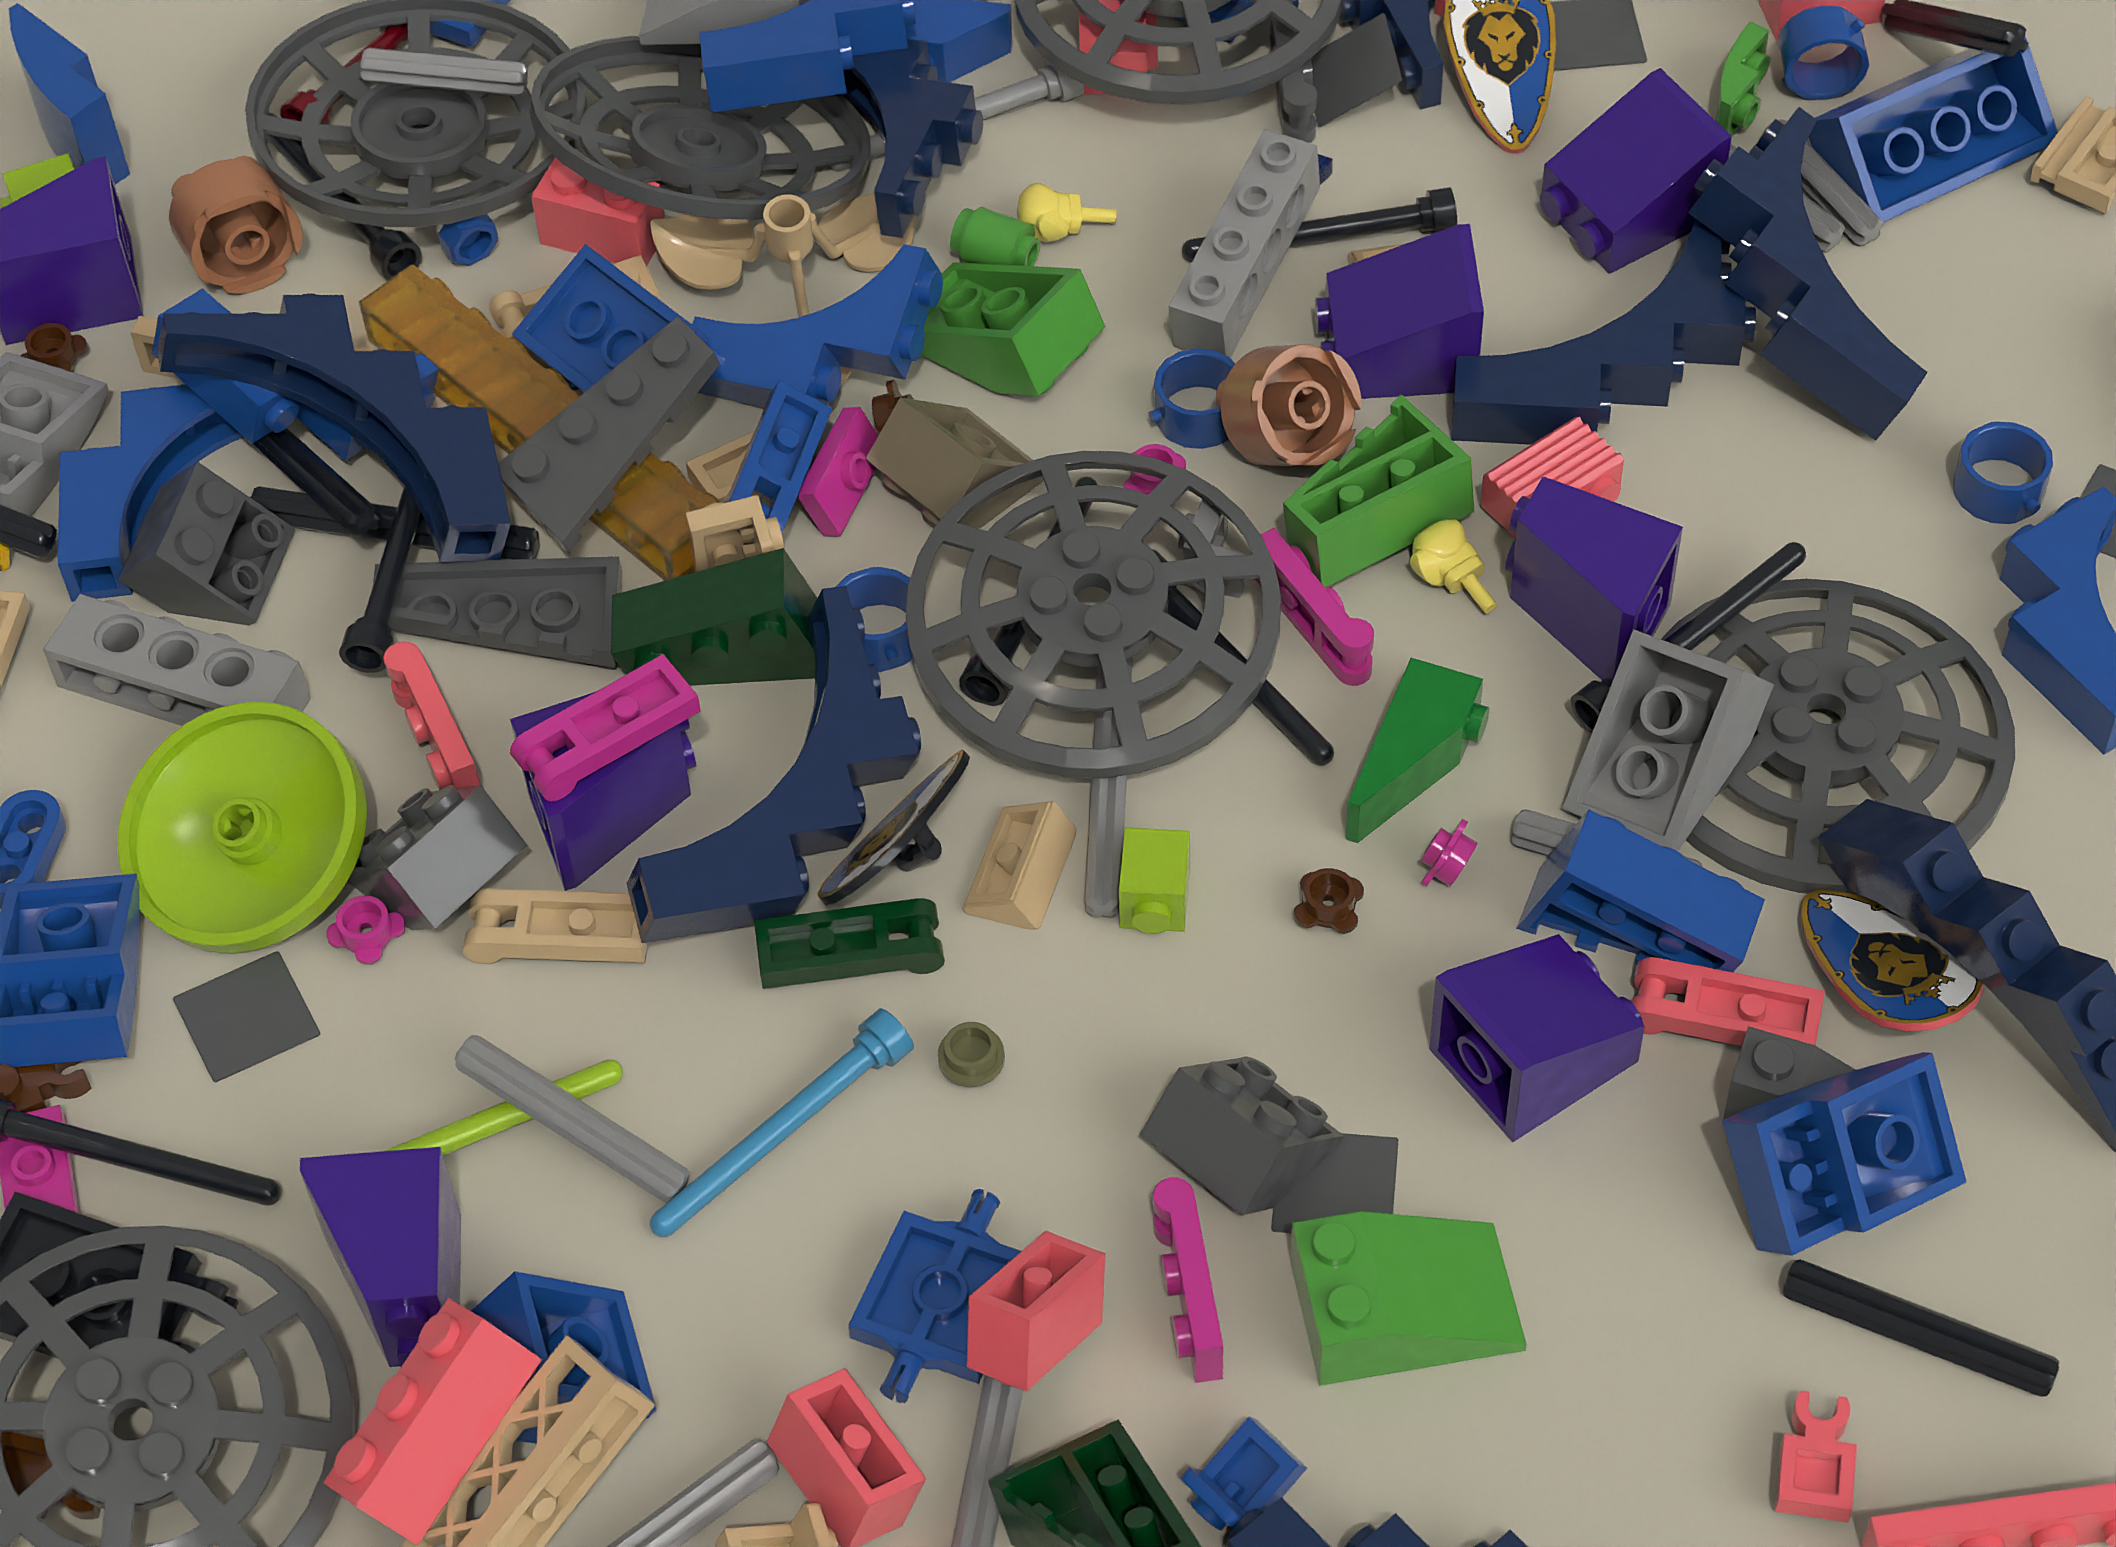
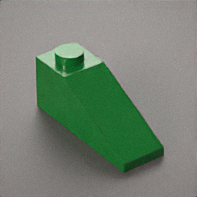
[1346,658,1490,843]

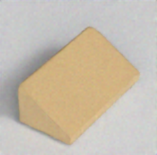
[962,801,1076,929]

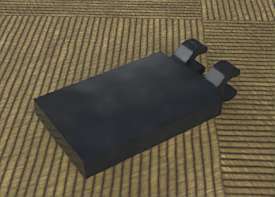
[0,1192,239,1359]

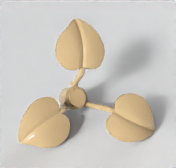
[651,193,914,385]

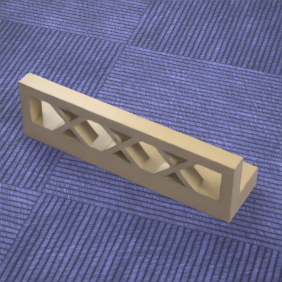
[400,1335,655,1547]

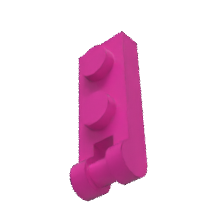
[1255,528,1374,686]
[510,654,701,802]
[1153,1177,1223,1383]

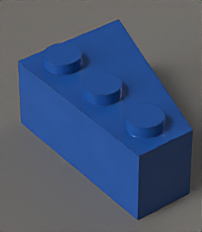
[1516,809,1765,972]

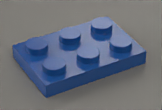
[511,244,708,392]

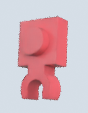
[1775,1391,1857,1522]

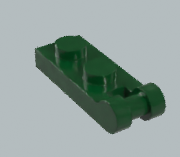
[754,898,945,989]

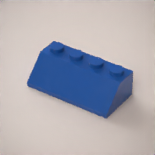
[1809,35,2058,223]

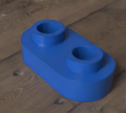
[0,790,66,908]

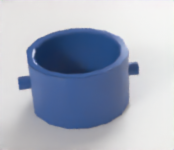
[1777,6,1869,100]
[1148,348,1235,449]
[1953,421,2053,524]
[836,567,912,672]

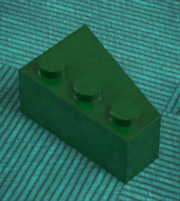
[611,548,817,686]
[988,1419,1201,1547]

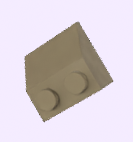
[866,397,1043,528]

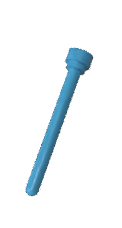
[650,1008,914,1237]

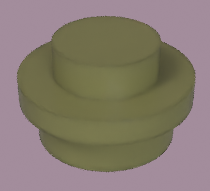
[938,1022,1005,1087]

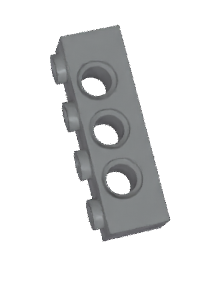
[1168,129,1320,357]
[43,594,310,726]

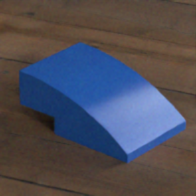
[9,3,130,185]
[0,873,140,1067]
[1722,1052,1967,1256]

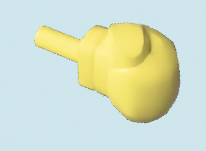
[1017,183,1117,242]
[1410,519,1497,614]

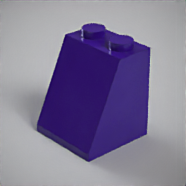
[1540,68,1732,274]
[0,157,143,345]
[1315,224,1484,399]
[1505,476,1683,680]
[510,692,696,891]
[1429,934,1645,1142]
[300,1147,461,1367]

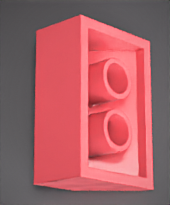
[323,1298,542,1546]

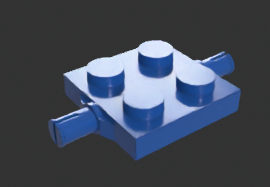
[848,1189,1021,1403]

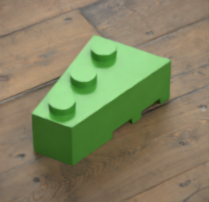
[1283,394,1474,587]

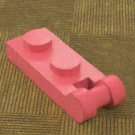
[383,642,480,790]
[1631,957,1825,1046]

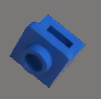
[1180,1417,1307,1531]

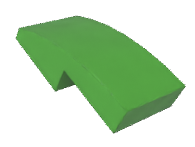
[1715,22,1770,137]

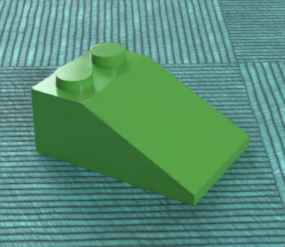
[921,262,1106,397]
[1291,1211,1527,1386]

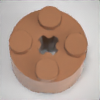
[169,156,303,294]
[1216,344,1361,466]

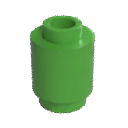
[950,207,1040,266]

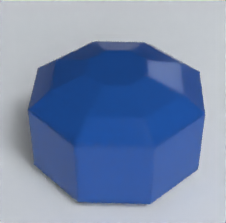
[438,214,499,266]

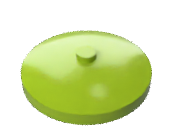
[117,702,367,953]

